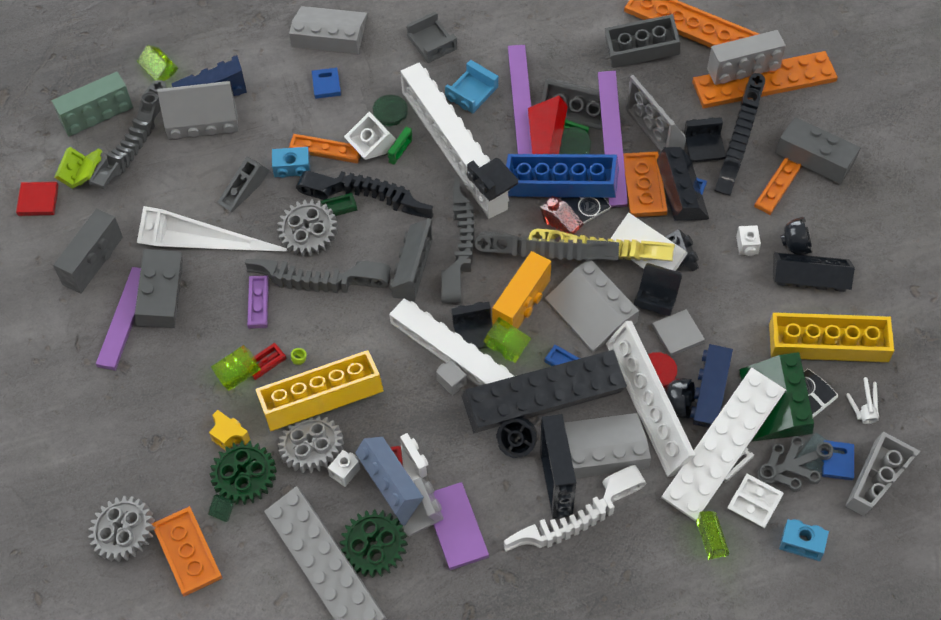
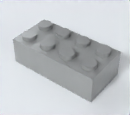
[707,30,786,85]

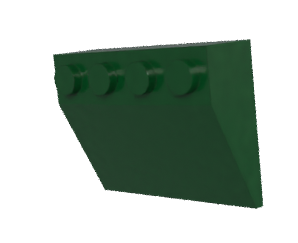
[739,352,814,442]

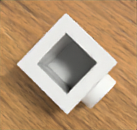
[736,225,761,256]
[328,450,360,487]

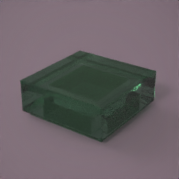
[208,494,235,522]

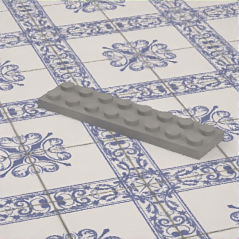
[264,486,387,620]

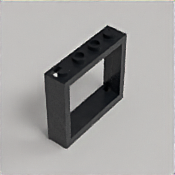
[540,414,577,520]

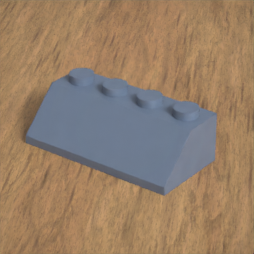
[355,437,424,525]

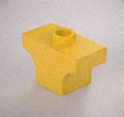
[209,410,250,451]

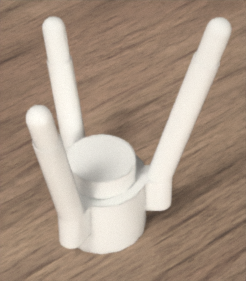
[846,377,879,424]

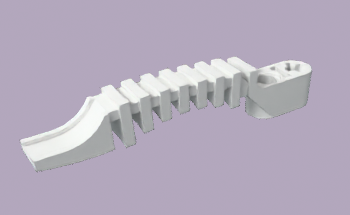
[504,465,646,552]

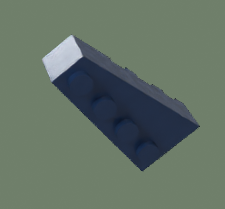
[171,55,247,96]
[690,344,733,428]

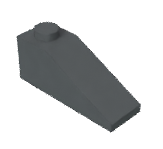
[218,157,270,212]

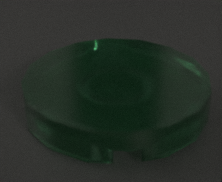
[373,94,408,126]
[559,127,591,154]

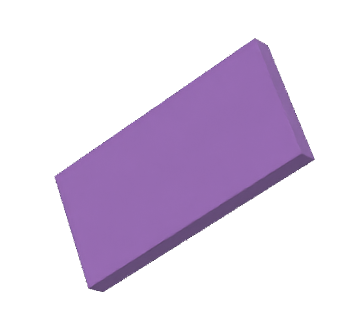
[433,482,489,570]

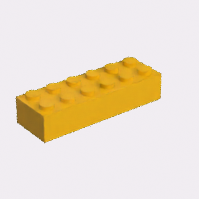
[769,313,894,362]
[256,350,384,431]

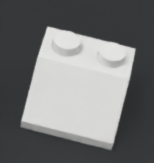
[344,111,397,160]

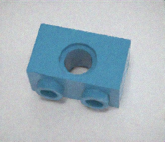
[272,147,310,178]
[779,519,829,561]

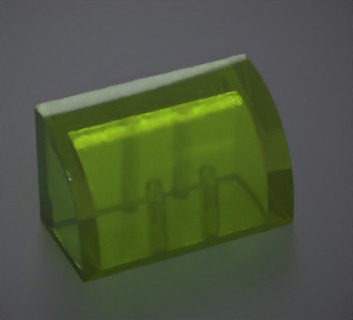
[137,45,178,81]
[211,345,261,391]
[697,511,729,560]

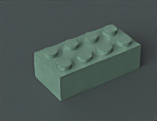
[51,72,133,137]

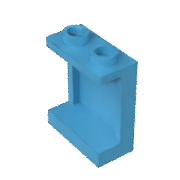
[445,60,499,113]

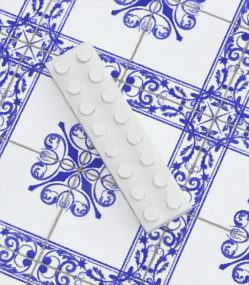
[606,321,695,477]
[661,368,786,522]

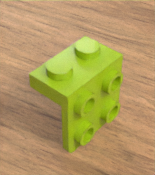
[54,147,102,189]

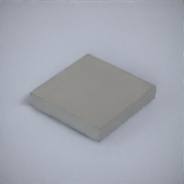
[652,309,705,357]

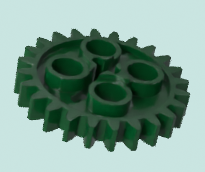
[210,441,277,505]
[340,509,408,578]

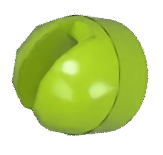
[291,348,307,365]

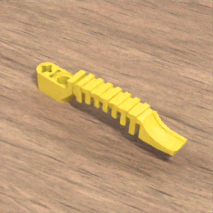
[529,229,675,262]

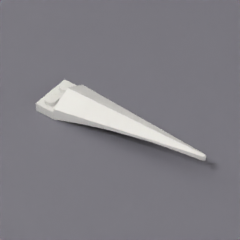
[137,206,288,252]

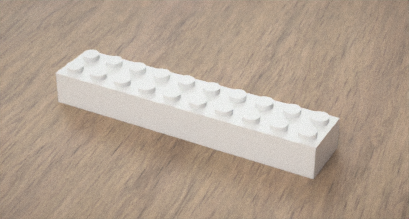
[401,63,509,219]

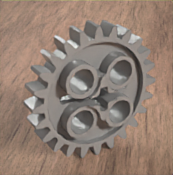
[277,199,338,257]
[278,415,344,473]
[88,496,155,562]

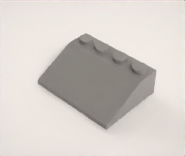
[289,6,367,54]
[626,75,686,151]
[157,81,239,139]
[545,260,639,353]
[564,413,651,478]

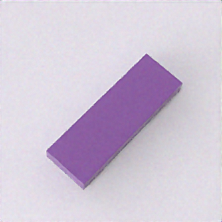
[247,275,269,329]

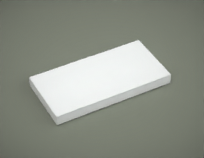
[611,212,688,271]

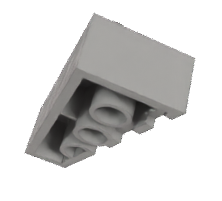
[845,432,920,516]

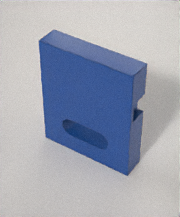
[312,68,341,99]
[822,440,854,480]

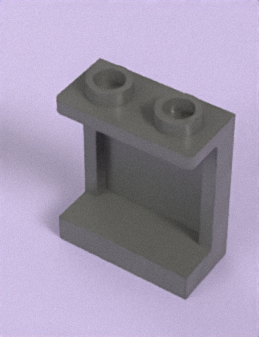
[406,12,457,63]

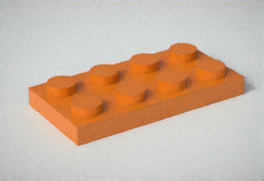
[623,151,668,217]
[152,506,223,597]

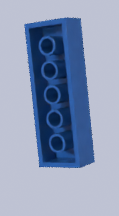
[506,154,619,198]

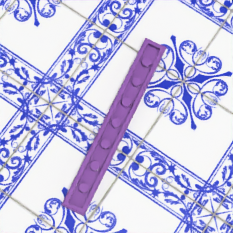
[508,45,532,154]
[598,71,628,208]

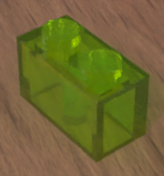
[483,317,531,363]

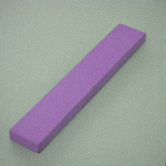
[96,267,141,371]

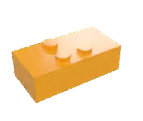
[492,251,551,337]

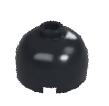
[781,217,813,255]
[665,378,695,419]
[496,417,538,458]

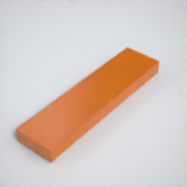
[289,134,361,164]
[754,158,802,215]

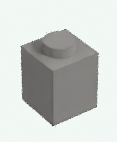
[436,360,467,396]

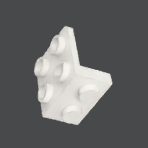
[400,433,428,482]

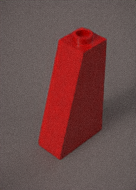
[528,95,568,154]

